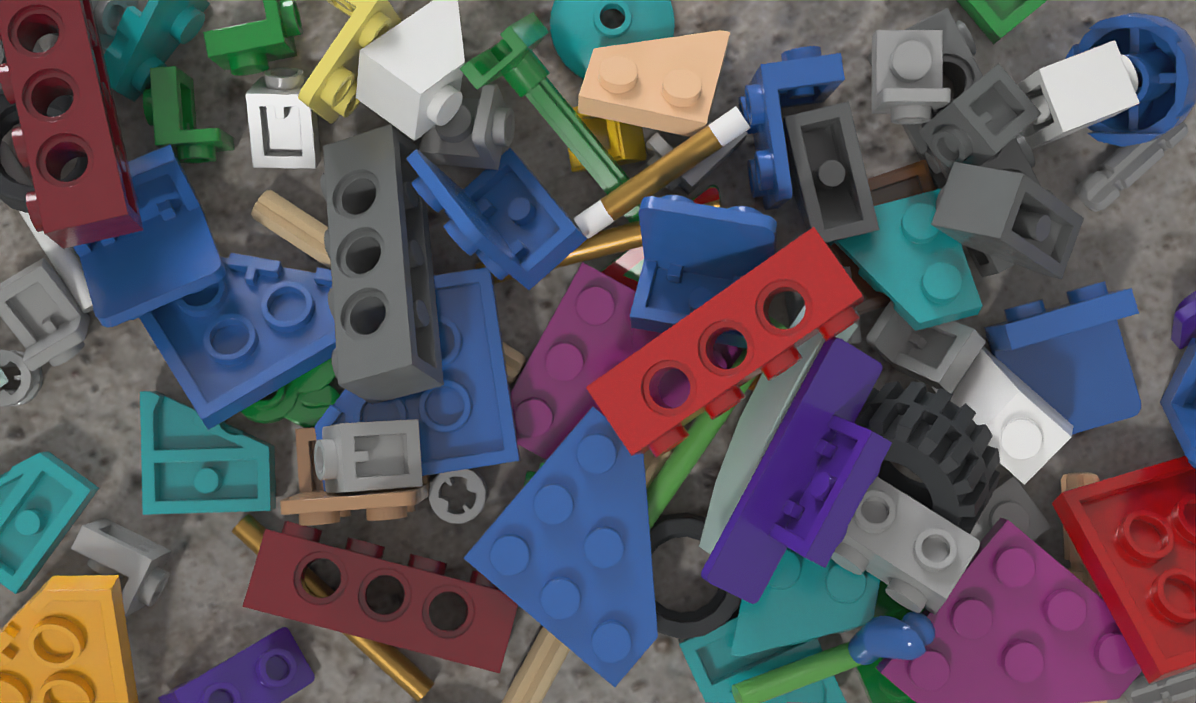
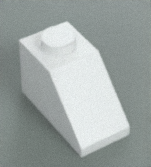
[356,0,465,141]
[1017,40,1139,150]
[932,346,1074,485]

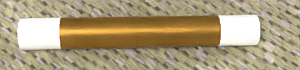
[574,106,751,239]

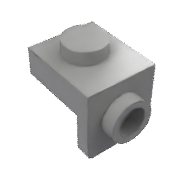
[0,258,91,371]
[866,301,986,394]

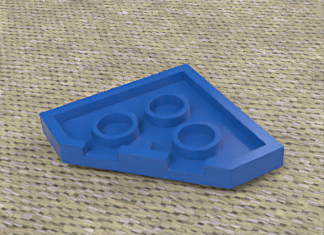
[139,253,336,430]
[315,267,521,491]
[464,406,658,688]

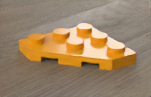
[0,575,139,703]

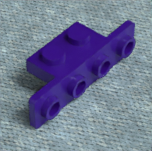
[701,337,892,604]

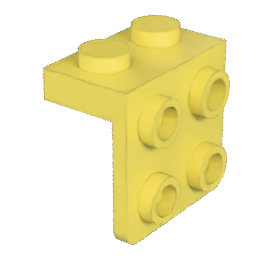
[298,0,402,124]

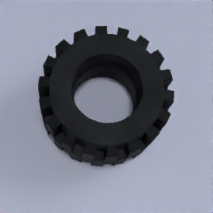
[854,381,1000,534]

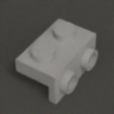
[831,477,980,615]

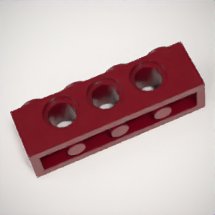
[0,0,143,249]
[242,521,518,673]

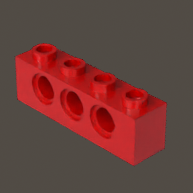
[586,227,865,458]

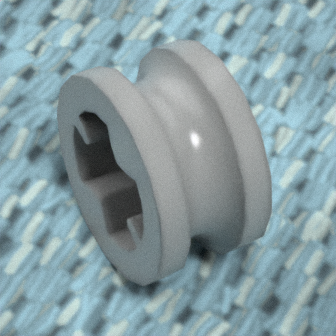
[0,350,43,407]
[429,468,488,524]

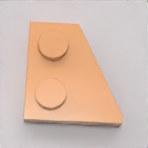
[578,30,730,137]

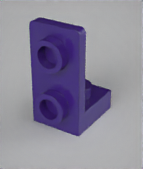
[158,627,315,703]

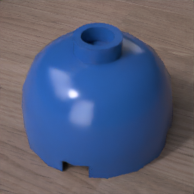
[1065,12,1196,147]

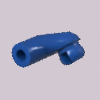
[848,611,936,665]

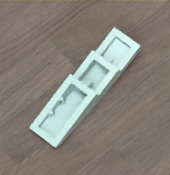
[699,305,858,554]

